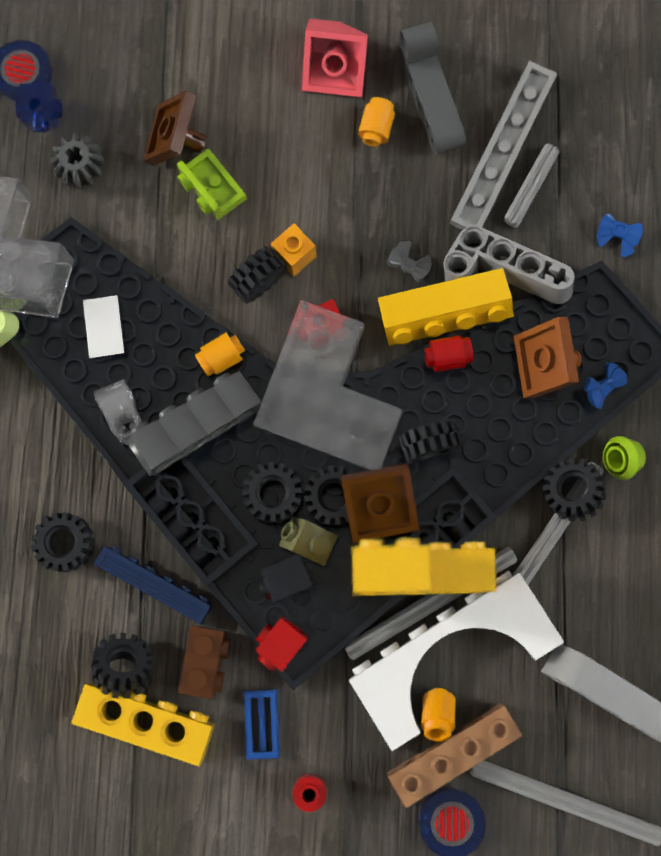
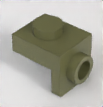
[279,516,338,566]

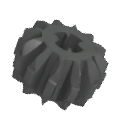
[50,133,104,189]

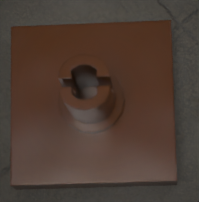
[143,90,206,166]
[341,464,419,543]

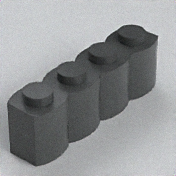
[128,371,262,477]

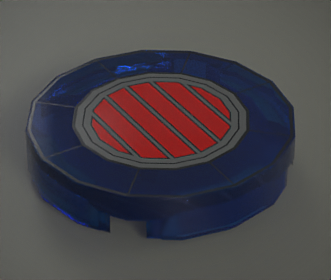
[0,40,53,101]
[418,787,486,856]

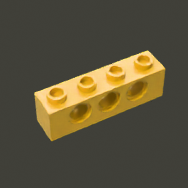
[71,683,215,766]

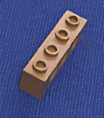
[387,703,523,808]

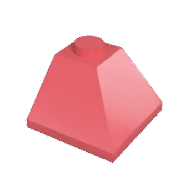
[302,19,368,97]

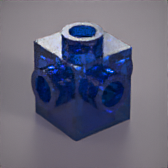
[15,83,63,132]

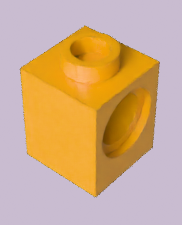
[271,223,317,277]

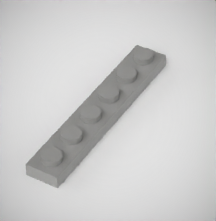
[450,61,557,230]

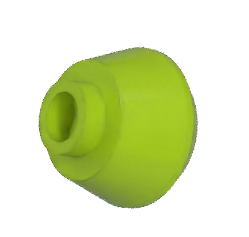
[603,436,646,480]

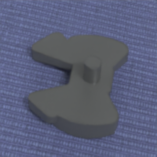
[387,241,432,283]

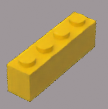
[378,268,514,346]

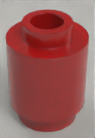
[424,335,474,373]
[292,773,327,812]

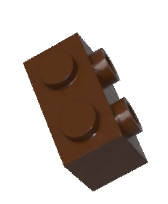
[178,626,231,699]

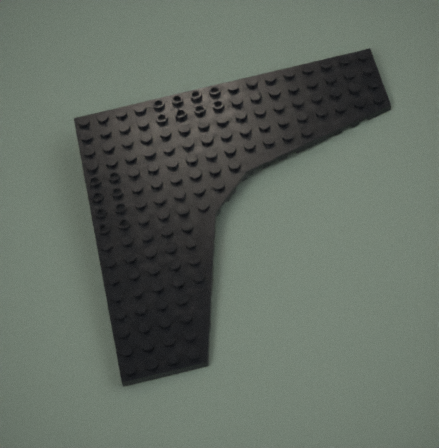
[0,217,661,690]

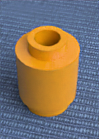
[358,97,395,147]
[195,332,245,377]
[421,688,456,742]

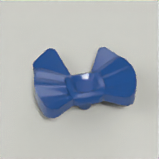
[596,214,643,257]
[584,362,627,409]

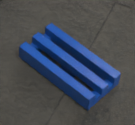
[244,689,280,760]

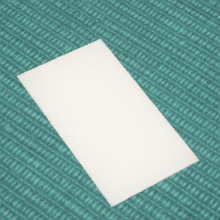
[83,295,124,358]

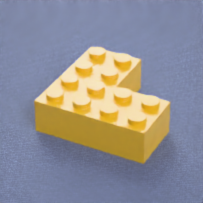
[352,539,496,596]

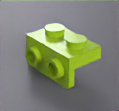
[177,148,247,221]

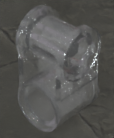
[94,379,142,445]

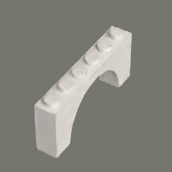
[349,571,564,751]

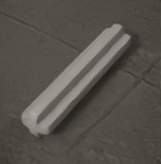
[504,143,559,228]

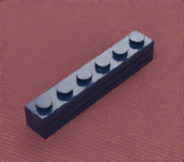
[94,545,212,624]

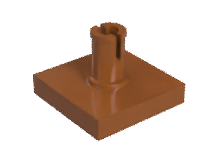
[514,317,581,399]

